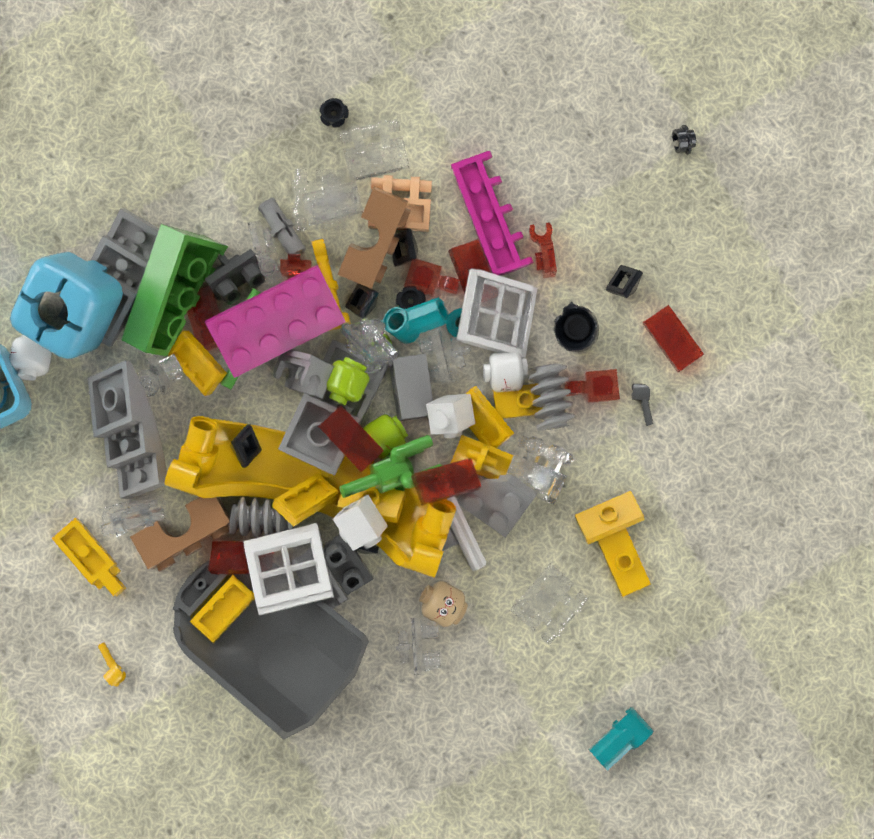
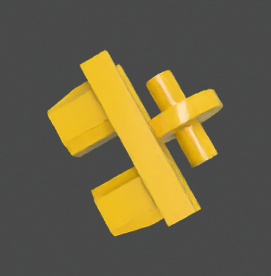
[450,435,514,479]

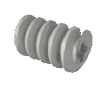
[529,364,575,431]
[229,496,296,538]

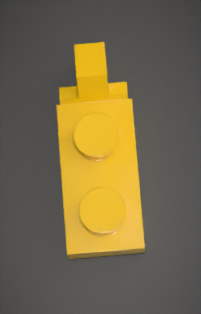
[52,518,126,596]

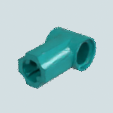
[383,297,449,344]
[588,707,654,771]

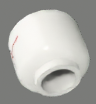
[10,335,52,381]
[483,352,528,392]

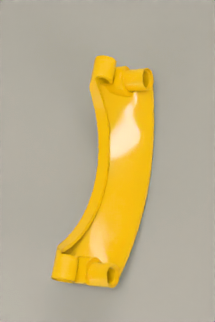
[165,416,456,578]

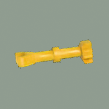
[311,239,352,332]

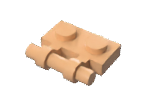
[368,175,432,232]

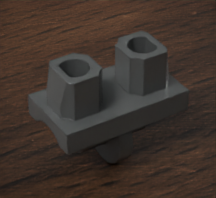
[205,249,265,305]
[323,533,374,595]

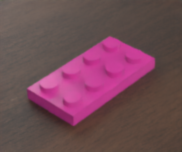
[205,265,346,378]

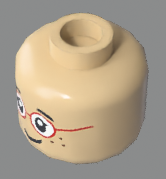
[419,581,468,627]

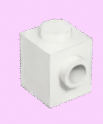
[426,394,475,438]
[333,495,388,551]

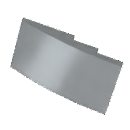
[58,208,159,347]
[278,339,389,476]
[88,360,167,499]

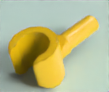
[98,642,126,687]

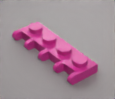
[451,151,534,276]

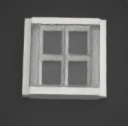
[457,268,538,358]
[243,523,334,615]

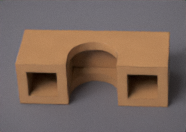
[338,187,411,289]
[130,497,230,572]

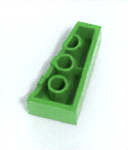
[121,224,228,357]

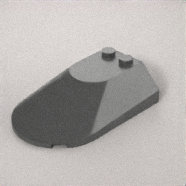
[173,552,369,740]

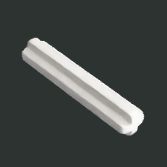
[434,484,486,571]

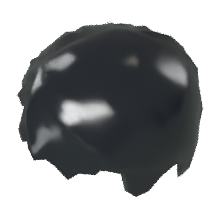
[554,302,599,353]

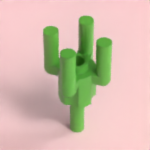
[339,435,445,498]

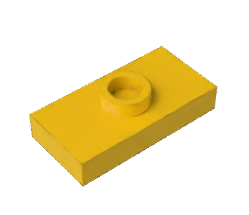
[168,331,227,396]
[493,383,543,419]
[465,386,515,449]
[272,473,339,527]
[337,480,406,523]
[575,491,645,545]
[597,528,651,597]
[190,575,255,644]

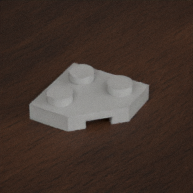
[457,475,537,538]

